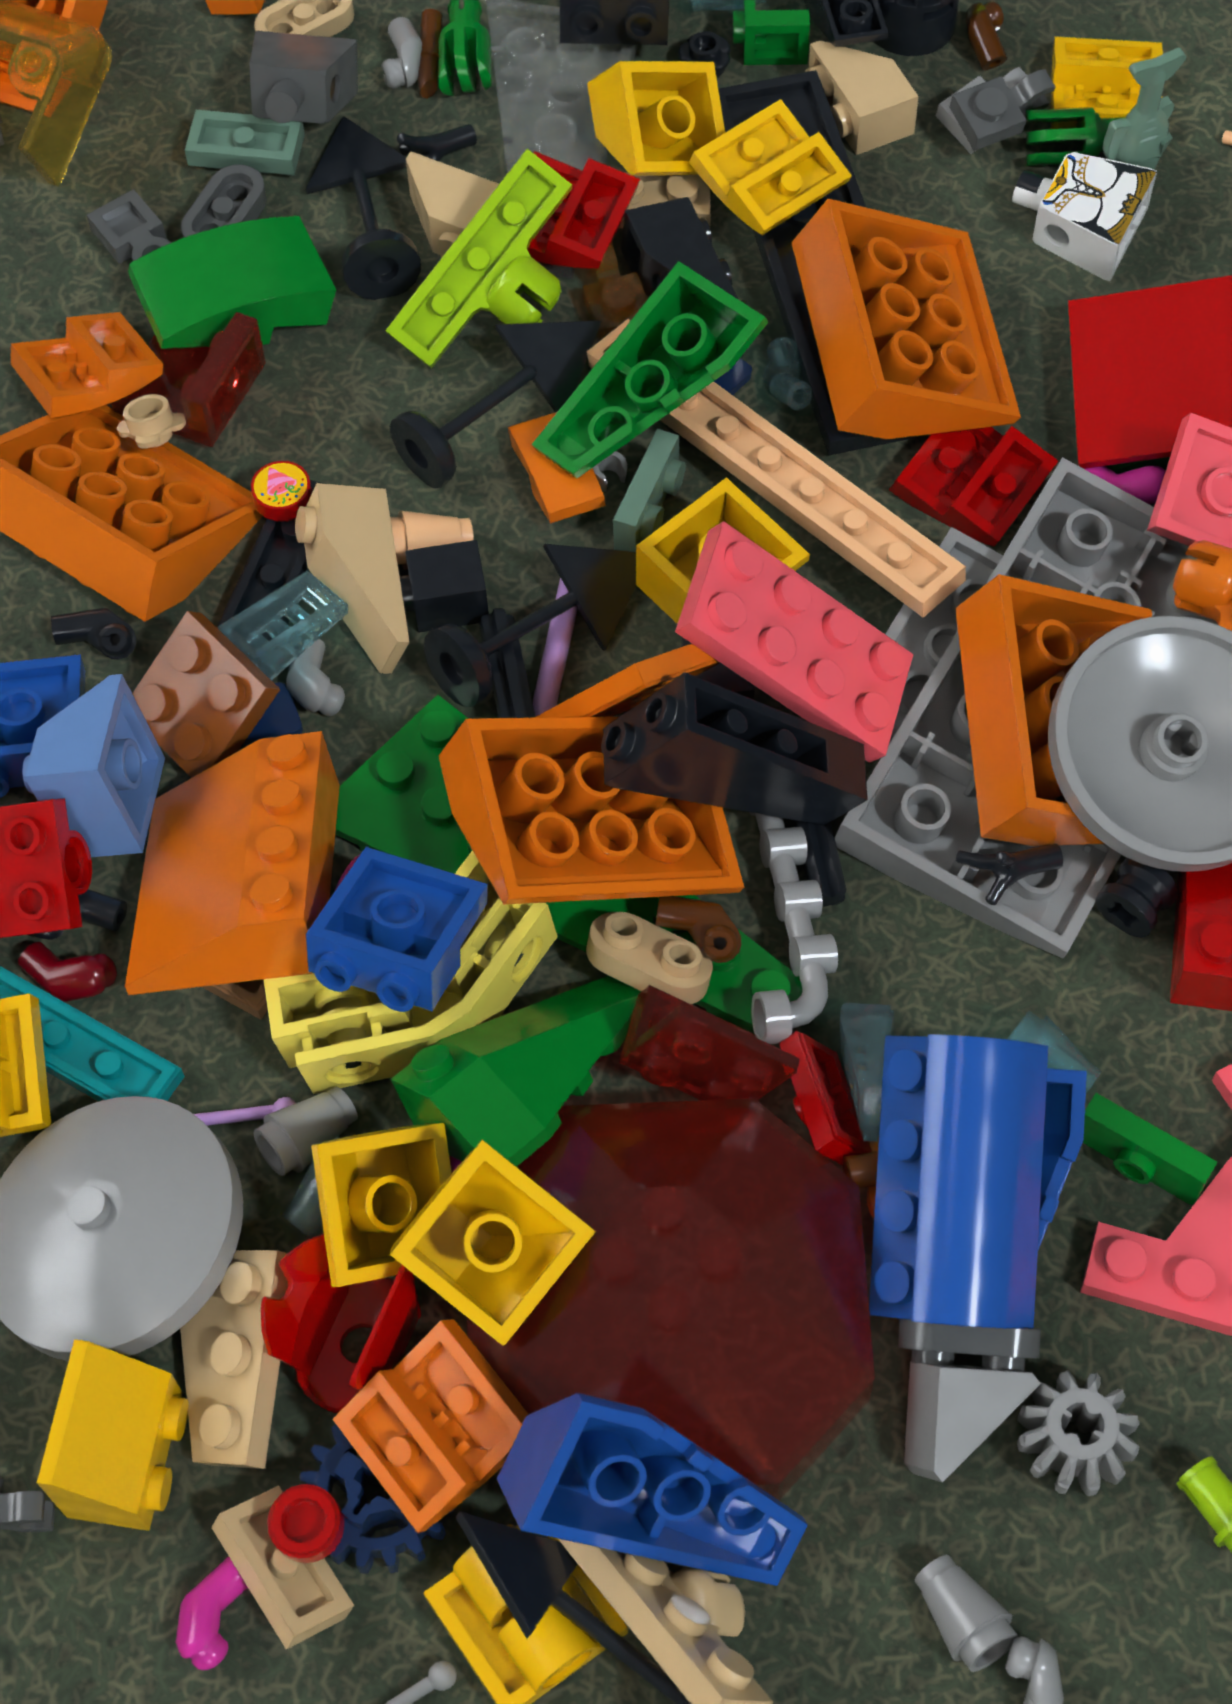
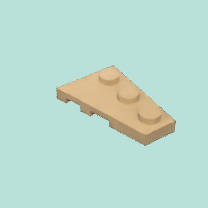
[180,1250,288,1469]

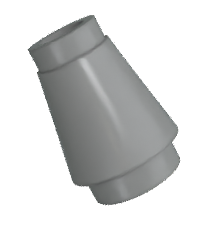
[254,1086,358,1176]
[915,1555,1018,1672]

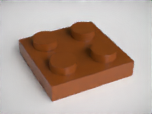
[132,611,280,778]

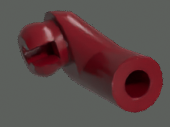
[18,942,117,1002]

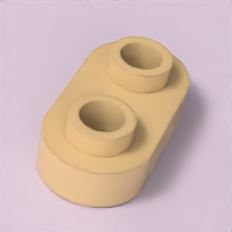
[255,0,354,37]
[586,912,713,1006]

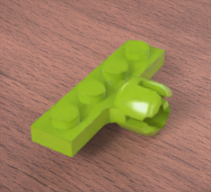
[385,148,572,369]

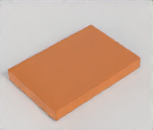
[534,644,720,718]

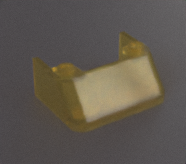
[0,0,112,187]

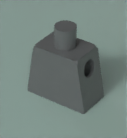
[250,31,358,124]

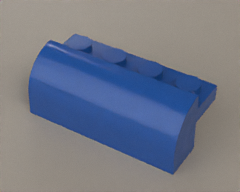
[868,1034,1048,1329]

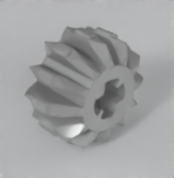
[1017,1370,1139,1497]

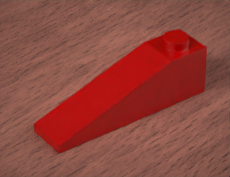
[1170,863,1232,1011]

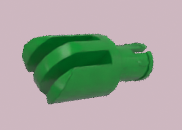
[438,0,492,96]
[1026,107,1125,166]

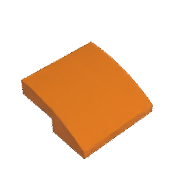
[10,312,163,418]
[332,1319,529,1533]

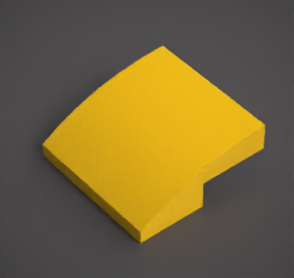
[1051,36,1163,129]
[689,99,852,235]

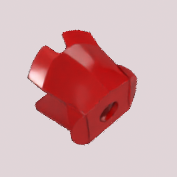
[261,1233,421,1414]

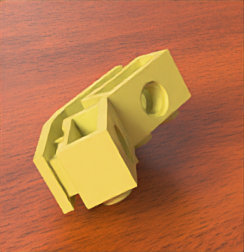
[264,850,558,1094]

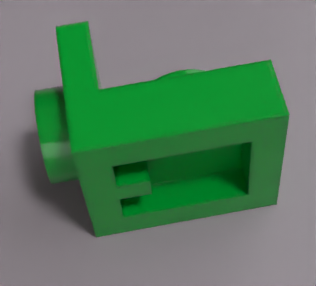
[733,0,810,65]

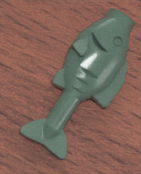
[1103,47,1186,169]

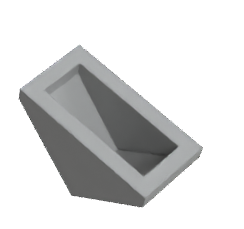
[904,1362,1041,1482]

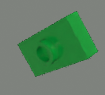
[1083,1093,1218,1206]

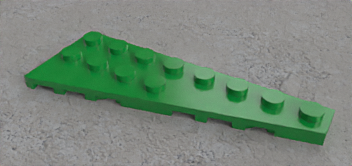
[335,694,802,1045]

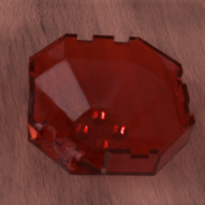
[467,1098,875,1501]

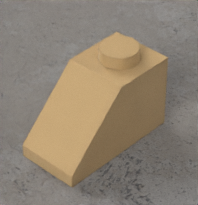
[406,151,499,257]

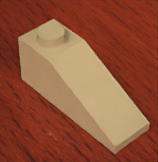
[295,483,410,674]

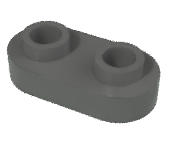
[181,165,267,238]
[898,1319,1041,1371]

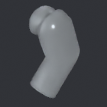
[382,17,422,89]
[286,635,345,717]
[1005,1636,1064,1704]

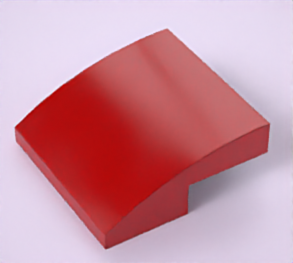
[528,151,640,268]
[889,426,1058,547]

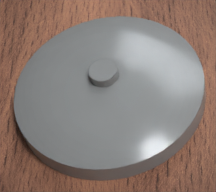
[1048,616,1232,872]
[0,1096,243,1361]

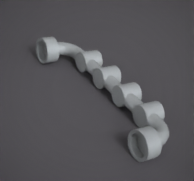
[749,812,838,1045]

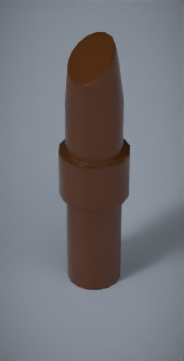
[418,9,442,99]

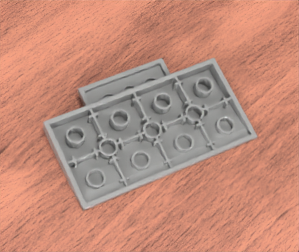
[834,457,1217,958]

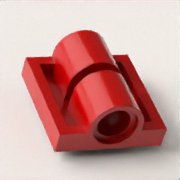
[0,798,92,938]

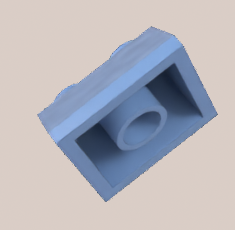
[22,674,165,857]

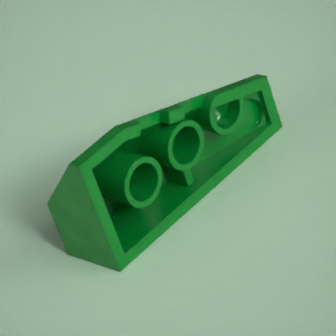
[532,261,768,479]
[391,975,654,1167]

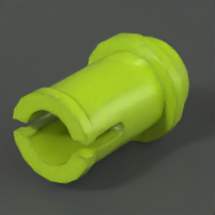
[1176,1456,1232,1553]

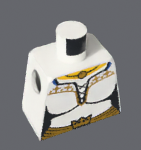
[1012,152,1157,281]

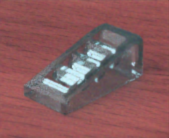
[217,570,348,680]
[840,1003,894,1142]

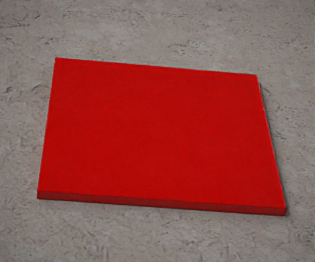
[1068,275,1232,469]

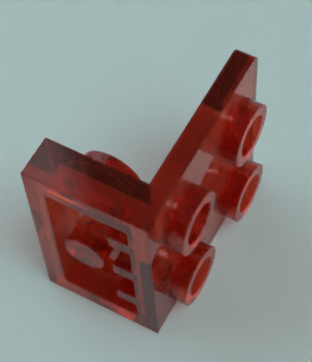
[111,312,266,448]
[619,985,800,1115]

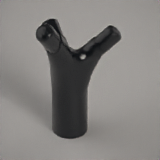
[397,124,477,161]
[956,843,1064,906]

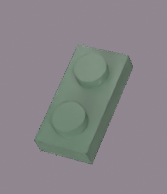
[184,109,305,176]
[613,428,686,552]

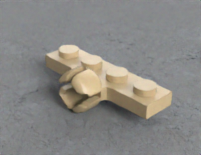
[557,1538,773,1704]

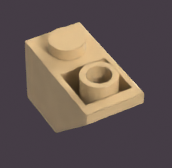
[805,40,919,155]

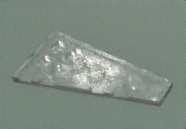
[486,0,638,279]

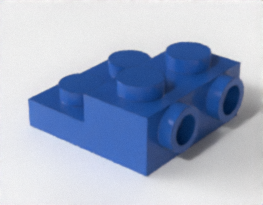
[0,654,86,798]
[306,847,488,1012]

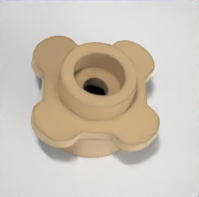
[117,394,186,448]

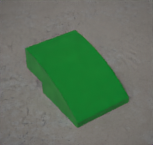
[128,216,336,349]

